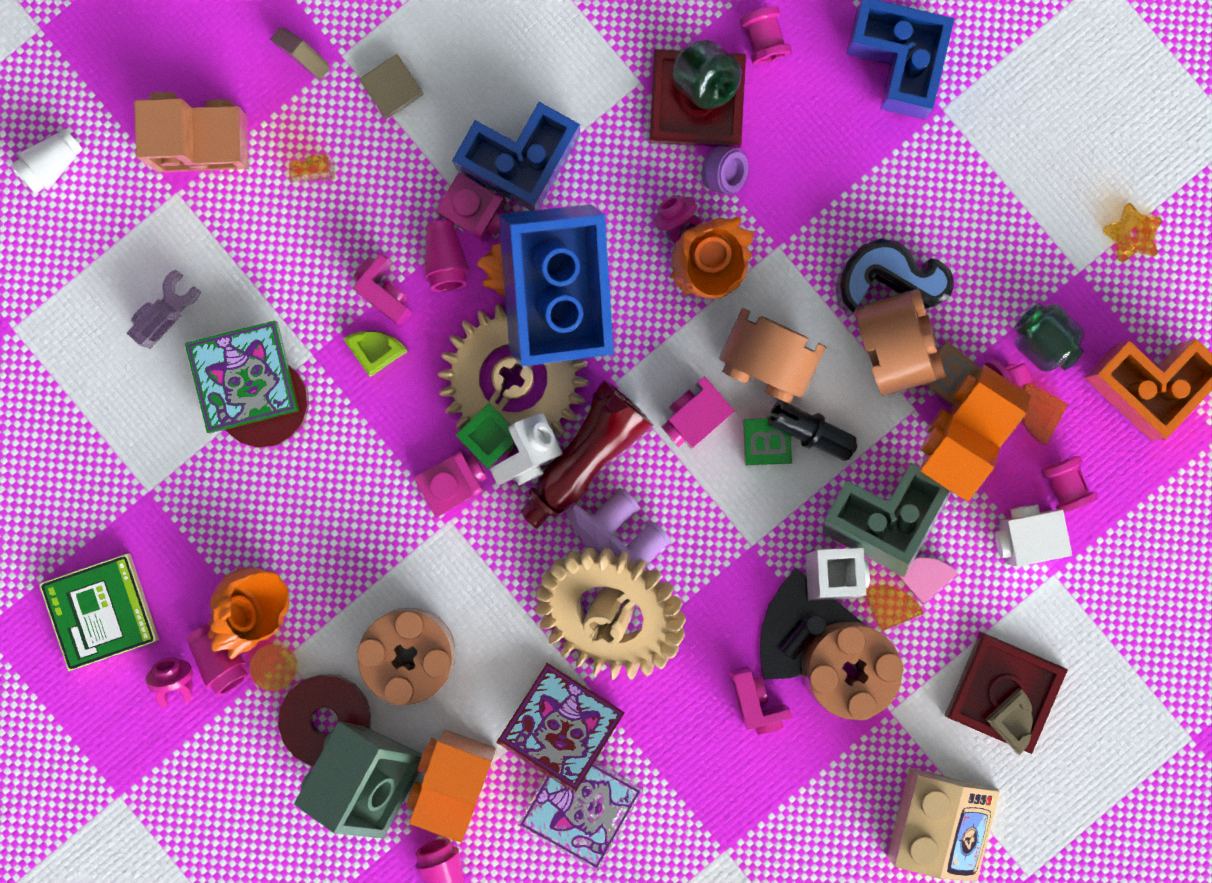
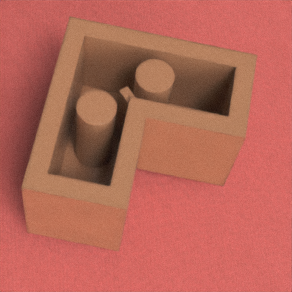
[134,92,249,173]

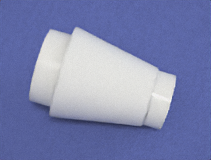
[10,129,83,194]

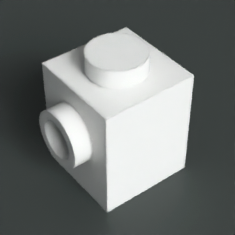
[995,504,1073,567]
[805,548,870,601]

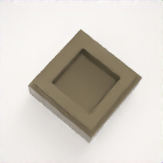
[359,54,424,120]

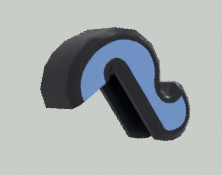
[835,239,954,316]

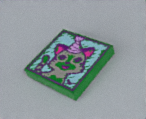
[185,320,300,434]

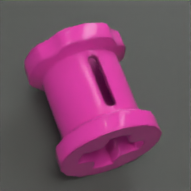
[739,6,792,65]
[1041,455,1098,513]

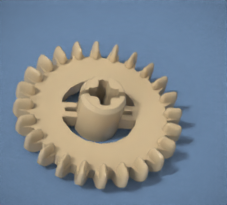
[437,304,589,454]
[536,548,686,680]

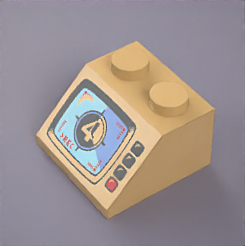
[887,767,1000,881]

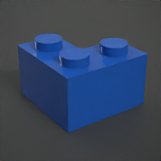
[846,0,955,120]
[452,102,581,211]

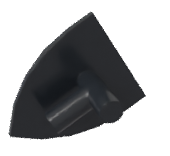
[760,568,864,679]

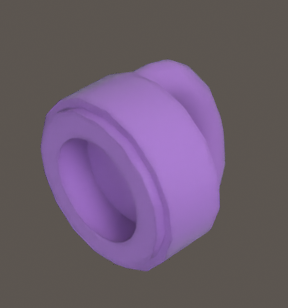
[701,146,749,194]

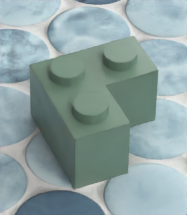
[823,463,951,578]

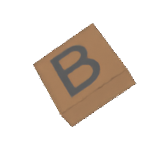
[925,341,981,406]

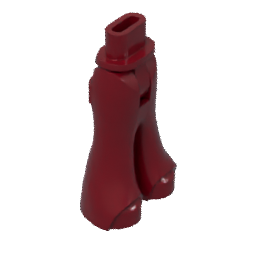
[521,380,653,529]

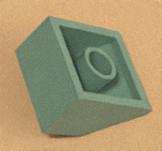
[294,721,423,838]

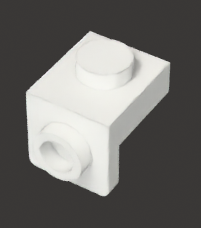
[490,413,563,486]

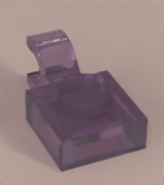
[127,270,201,349]

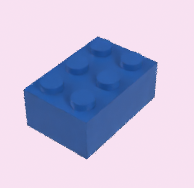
[498,204,614,366]

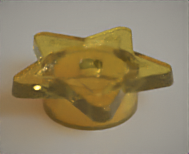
[1103,203,1162,262]

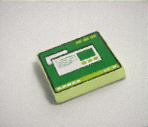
[39,554,159,672]

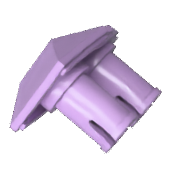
[566,488,671,569]

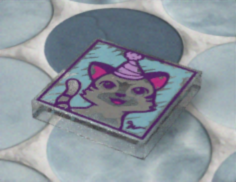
[517,761,643,871]

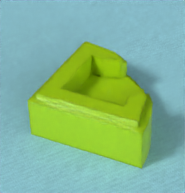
[343,331,409,377]

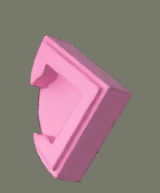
[896,557,958,604]

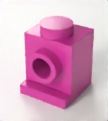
[661,376,735,449]

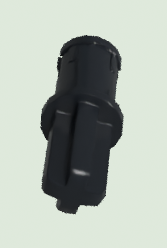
[768,400,858,461]

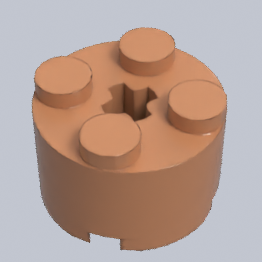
[856,288,946,396]
[718,308,826,403]
[357,608,455,705]
[801,621,903,720]

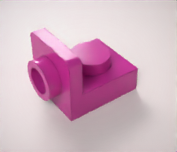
[435,172,509,242]
[353,252,411,327]
[413,450,487,518]
[730,667,792,735]

